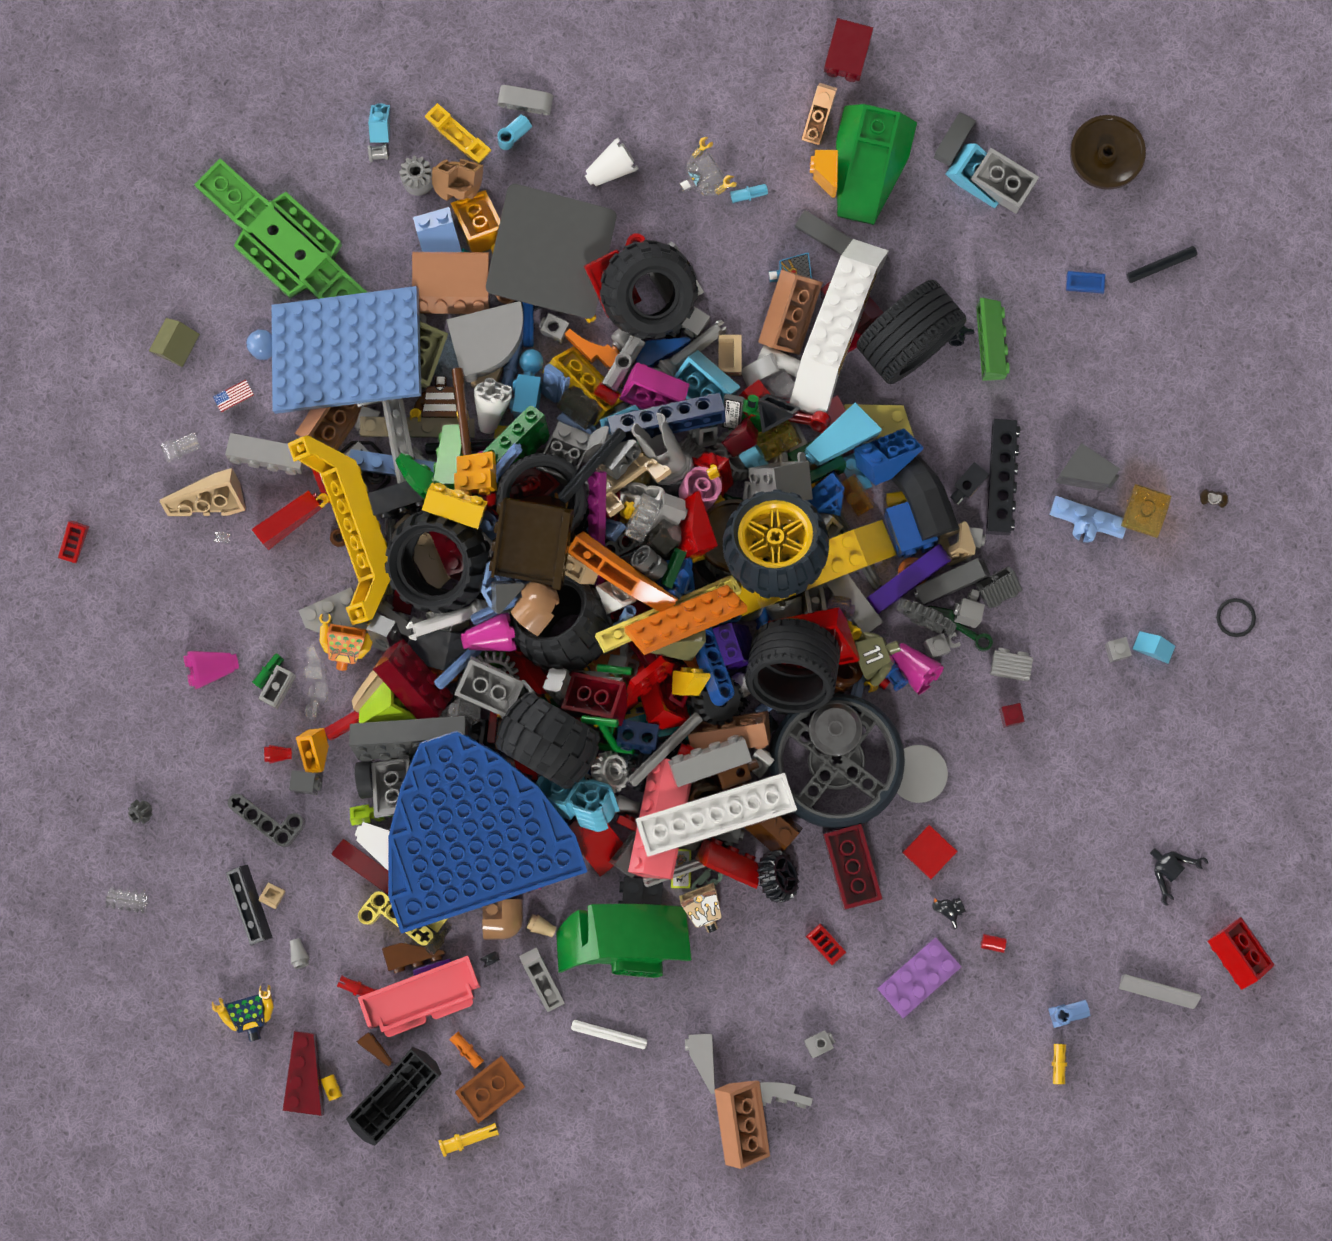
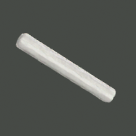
[571,1020,647,1049]

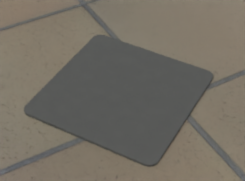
[486,183,617,319]

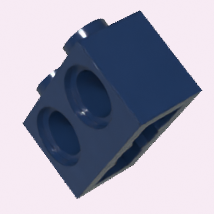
[617,719,660,754]

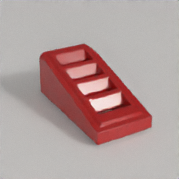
[58,521,89,563]
[806,924,846,965]

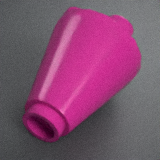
[461,612,516,652]
[183,651,239,689]

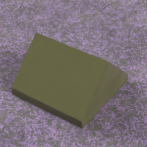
[149,318,200,368]

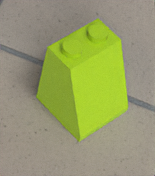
[359,682,416,723]

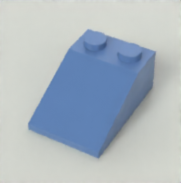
[413,207,462,252]

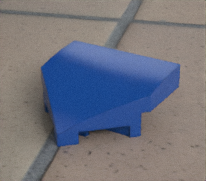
[807,472,845,516]

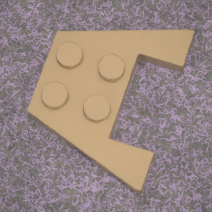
[596,453,672,518]

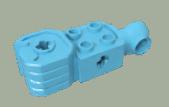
[536,776,620,832]

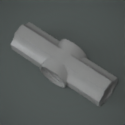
[602,335,645,392]

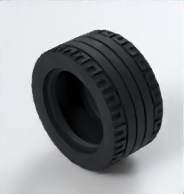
[856,280,967,384]

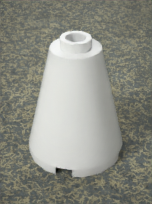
[585,138,639,186]

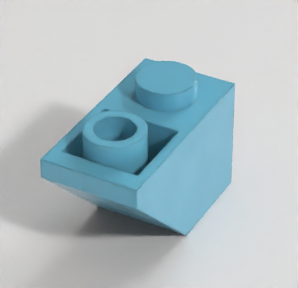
[368,103,390,143]

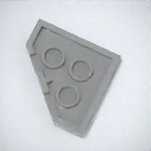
[298,587,368,633]

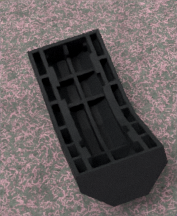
[891,455,959,541]
[346,1047,442,1146]

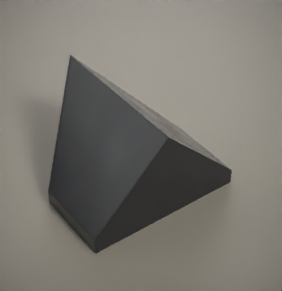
[758,394,801,433]

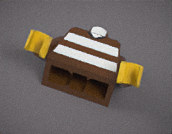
[410,376,469,422]

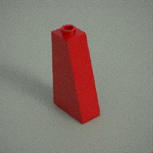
[251,490,322,550]

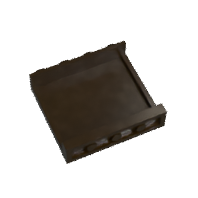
[489,497,574,590]

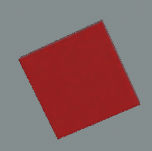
[903,825,958,880]

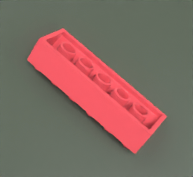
[628,758,691,880]

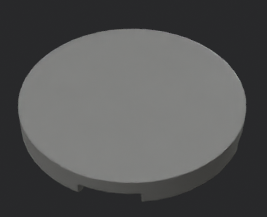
[897,745,948,803]

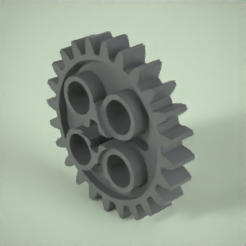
[896,599,957,636]

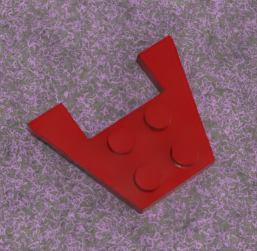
[626,656,682,713]

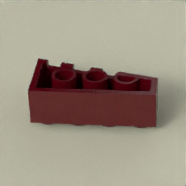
[420,509,464,581]
[282,1031,324,1116]

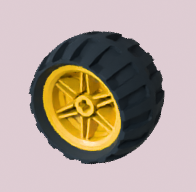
[723,489,829,599]

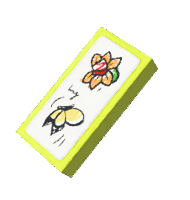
[671,849,691,889]

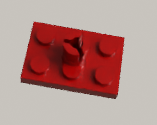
[583,249,642,318]

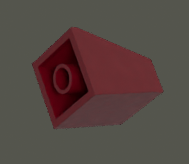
[824,18,874,82]

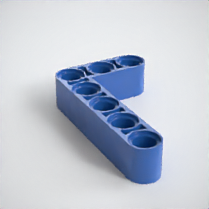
[695,615,741,706]

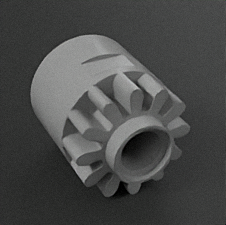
[399,155,433,196]

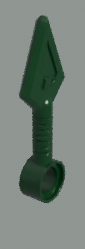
[928,605,993,652]

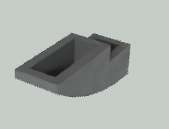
[934,112,976,167]

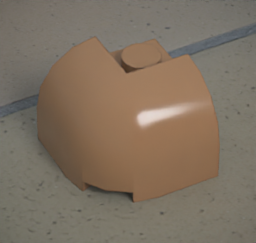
[432,159,484,201]
[511,582,559,636]
[482,899,523,940]

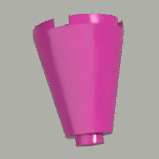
[892,643,944,695]

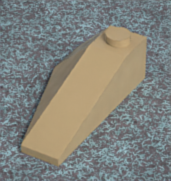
[160,468,246,516]

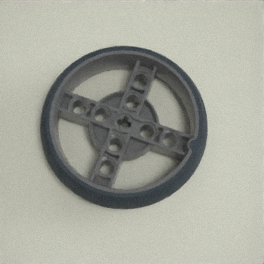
[769,693,905,829]

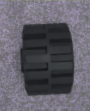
[686,677,744,726]

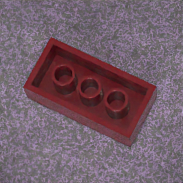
[373,639,453,719]
[823,824,882,910]

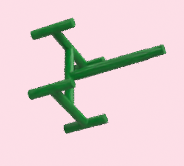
[540,664,642,754]

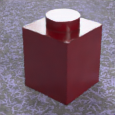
[999,703,1025,728]

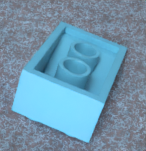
[945,144,998,208]

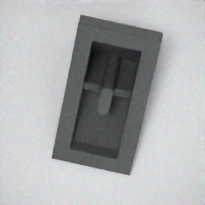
[491,580,525,615]

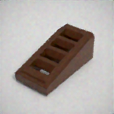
[356,1032,394,1066]

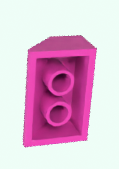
[619,362,689,409]

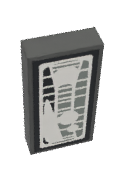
[721,394,744,430]

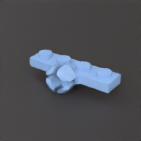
[1049,496,1128,543]

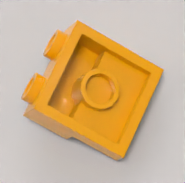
[454,451,497,496]

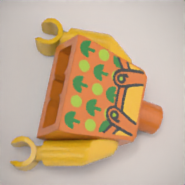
[319,614,373,671]

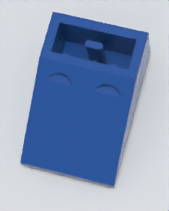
[854,428,924,486]

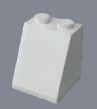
[355,822,389,870]

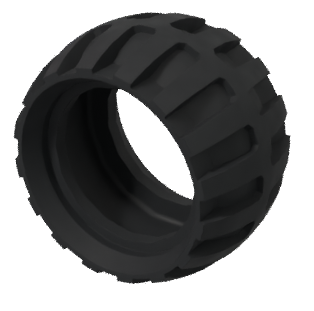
[385,511,492,613]

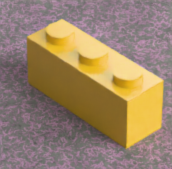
[422,483,487,529]

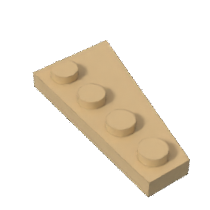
[394,514,451,588]

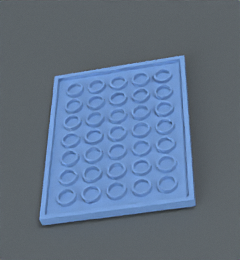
[272,286,421,414]

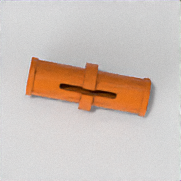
[449,1031,484,1069]

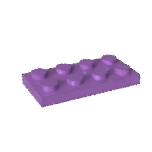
[877,937,961,1018]

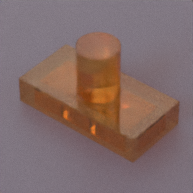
[842,474,875,517]

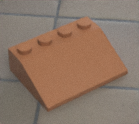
[412,252,490,314]

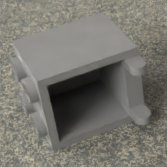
[749,452,813,501]

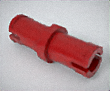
[337,975,377,996]

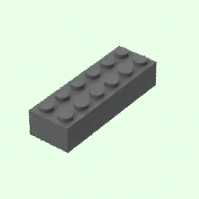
[349,716,473,762]

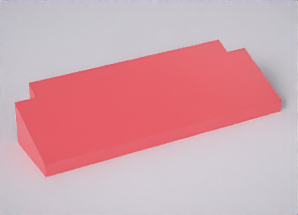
[358,956,480,1037]

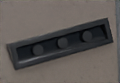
[226,865,273,946]

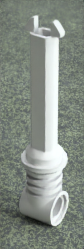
[406,598,511,640]

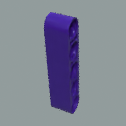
[866,544,952,614]

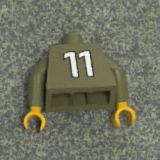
[854,632,901,693]

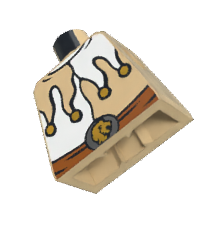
[679,882,722,933]

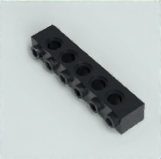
[986,419,1020,536]

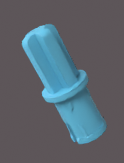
[730,184,768,203]

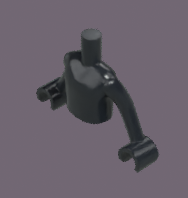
[1150,848,1208,906]

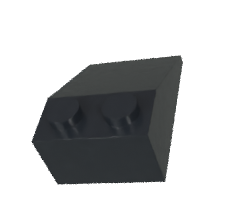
[408,623,468,674]

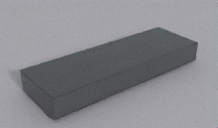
[795,210,853,255]

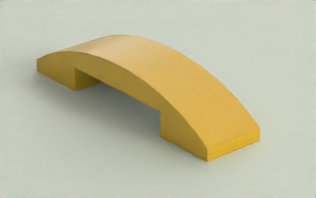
[425,103,491,164]

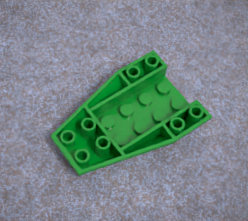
[836,104,917,225]

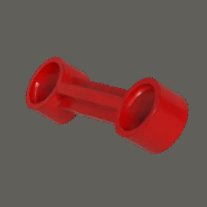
[786,411,831,432]

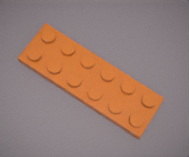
[625,584,747,655]

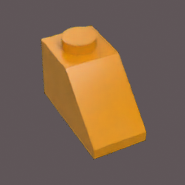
[296,728,329,773]

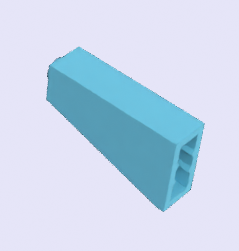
[804,402,882,466]

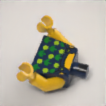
[212,985,274,1042]

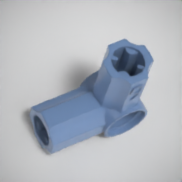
[1048,1000,1090,1028]

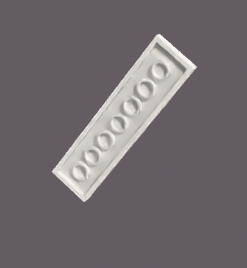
[635,773,797,857]

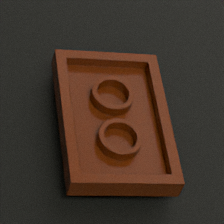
[455,1056,525,1124]

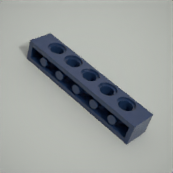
[607,393,726,442]

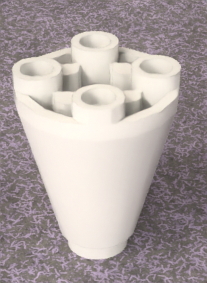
[474,378,512,434]

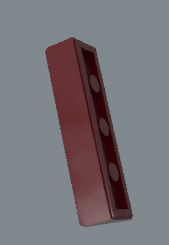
[331,839,388,894]

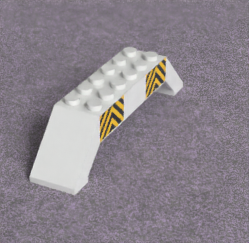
[790,239,889,415]

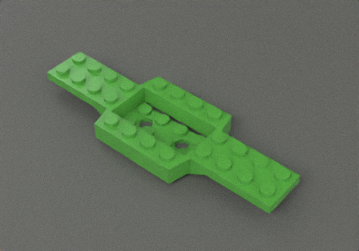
[194,158,367,299]

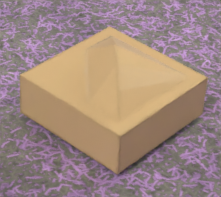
[259,882,285,909]

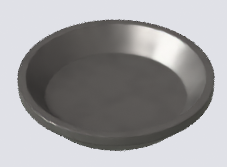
[809,703,862,756]

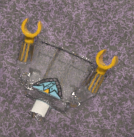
[679,137,737,197]

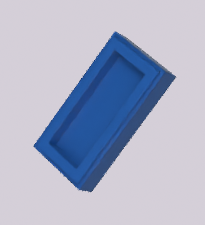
[1066,271,1105,294]

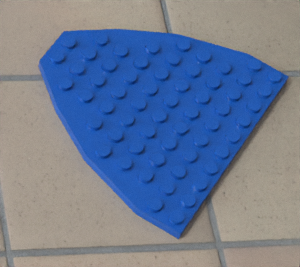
[388,730,588,933]

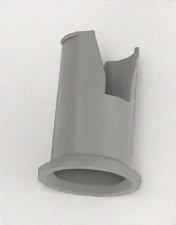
[632,412,693,485]

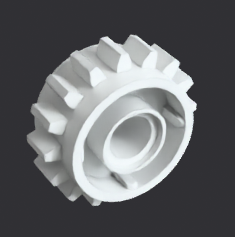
[591,751,629,793]

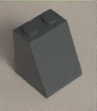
[1056,443,1120,491]

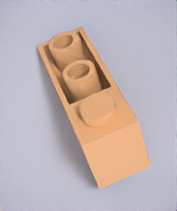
[802,83,838,145]

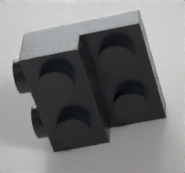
[618,877,663,905]

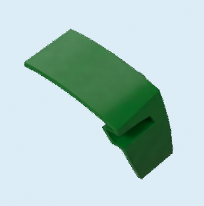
[556,904,692,978]

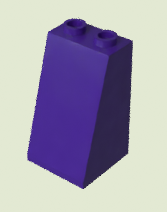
[713,623,752,673]

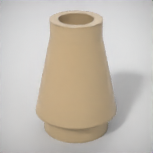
[526,914,557,937]

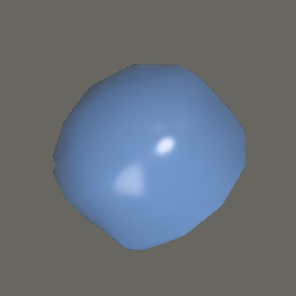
[246,329,272,360]

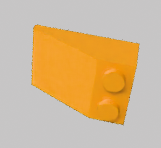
[451,190,500,252]

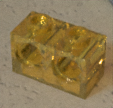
[757,420,801,461]

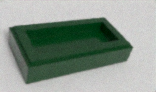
[661,547,687,589]

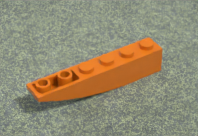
[568,531,678,612]

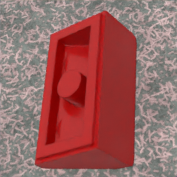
[324,711,359,741]

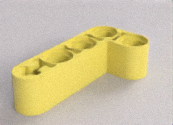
[358,891,435,946]

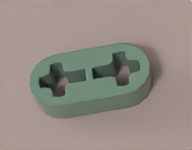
[691,868,723,891]

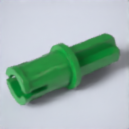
[252,654,284,690]

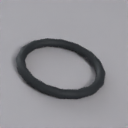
[1216,598,1256,637]

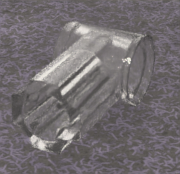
[160,432,201,464]

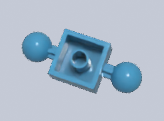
[509,349,544,419]

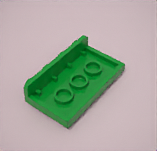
[482,406,550,485]

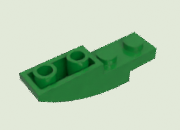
[395,453,439,500]

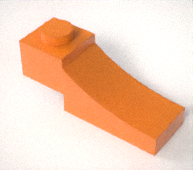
[564,329,620,370]

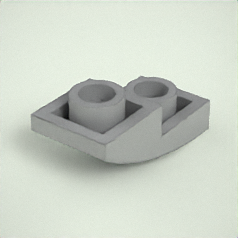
[741,353,779,388]

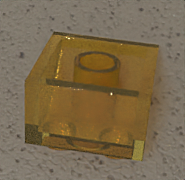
[1121,484,1171,538]

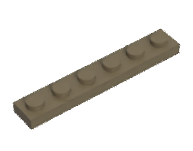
[360,416,475,438]

